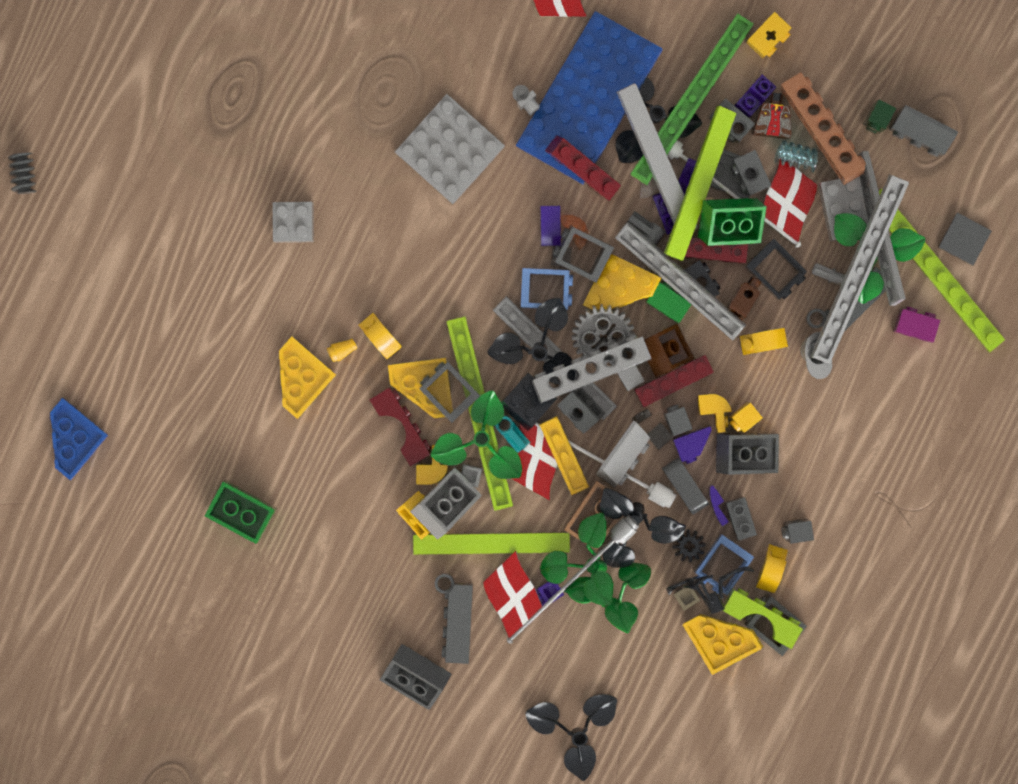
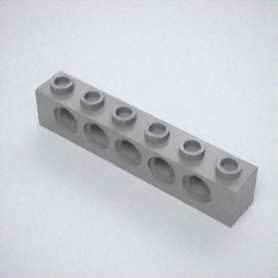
[531,335,651,403]

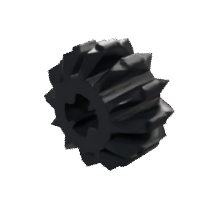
[672,529,706,563]

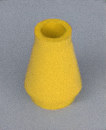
[326,339,357,362]

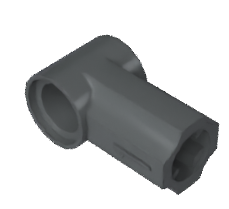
[626,211,666,246]

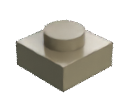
[673,588,701,611]

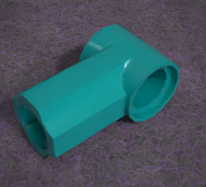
[496,416,531,453]

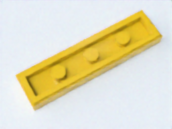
[539,416,589,495]

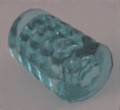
[774,140,818,173]

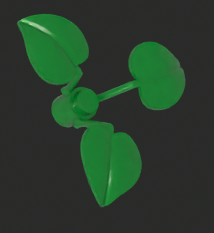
[834,213,926,304]
[431,390,522,479]
[540,513,613,606]
[564,562,651,634]

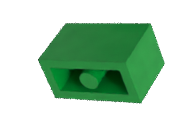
[646,281,692,324]

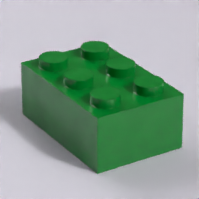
[698,198,766,246]
[204,481,277,544]

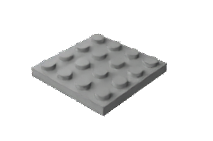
[395,94,505,204]

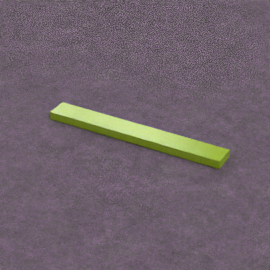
[664,106,736,261]
[413,533,570,555]

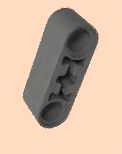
[662,457,709,515]

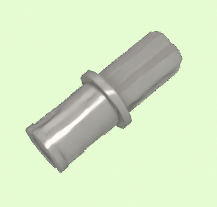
[812,263,845,285]

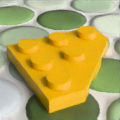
[583,254,661,310]
[279,336,336,419]
[388,358,453,418]
[683,614,763,675]

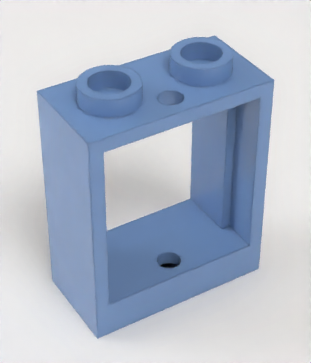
[521,268,573,310]
[694,534,754,596]

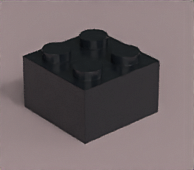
[501,373,557,431]

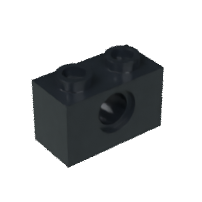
[684,260,721,297]

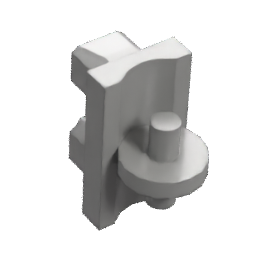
[512,85,540,116]

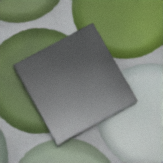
[938,213,992,266]

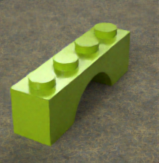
[722,588,803,649]

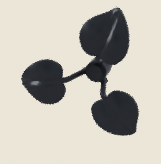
[616,78,702,163]
[487,298,575,384]
[600,488,686,568]
[666,567,754,615]
[525,694,617,781]

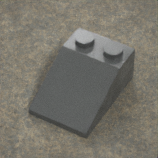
[716,433,779,475]

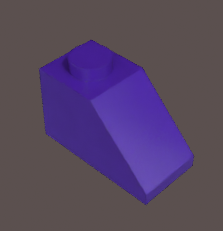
[673,426,712,464]

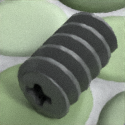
[8,153,37,194]

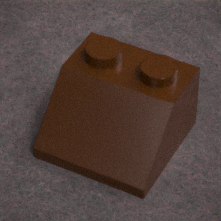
[644,323,694,377]

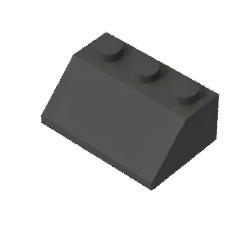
[889,105,958,157]
[380,644,452,710]

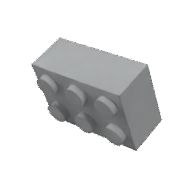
[818,177,869,242]
[410,468,482,540]

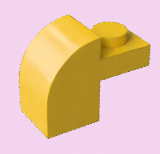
[358,313,402,359]
[739,328,788,355]
[697,394,732,433]
[416,445,448,485]
[756,544,788,593]

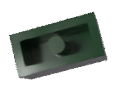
[863,100,896,134]

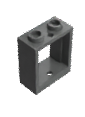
[552,225,614,283]
[419,362,480,423]
[744,595,807,656]

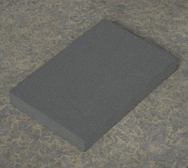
[710,149,755,199]

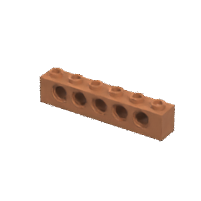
[781,72,866,185]

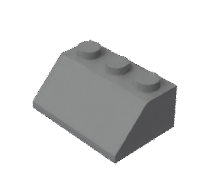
[596,421,650,488]

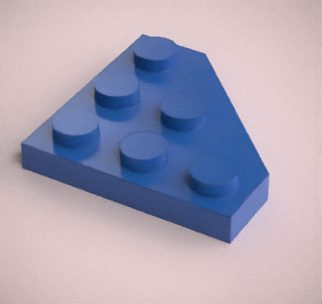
[50,398,108,480]

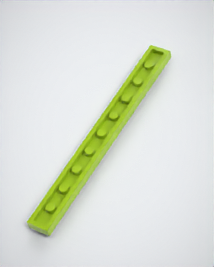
[879,189,1005,352]
[446,317,513,511]

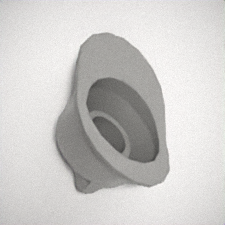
[800,332,832,379]

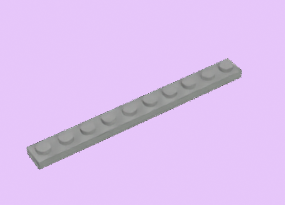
[810,174,909,364]

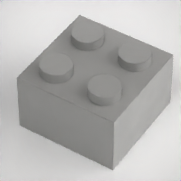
[273,202,314,243]

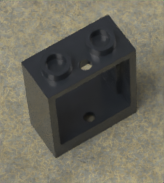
[745,239,807,300]

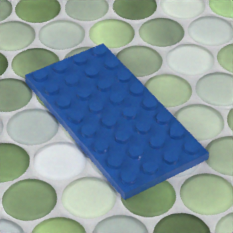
[516,11,663,185]

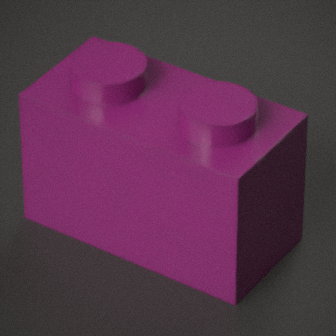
[893,306,940,343]

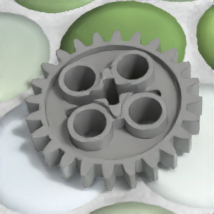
[572,304,635,365]

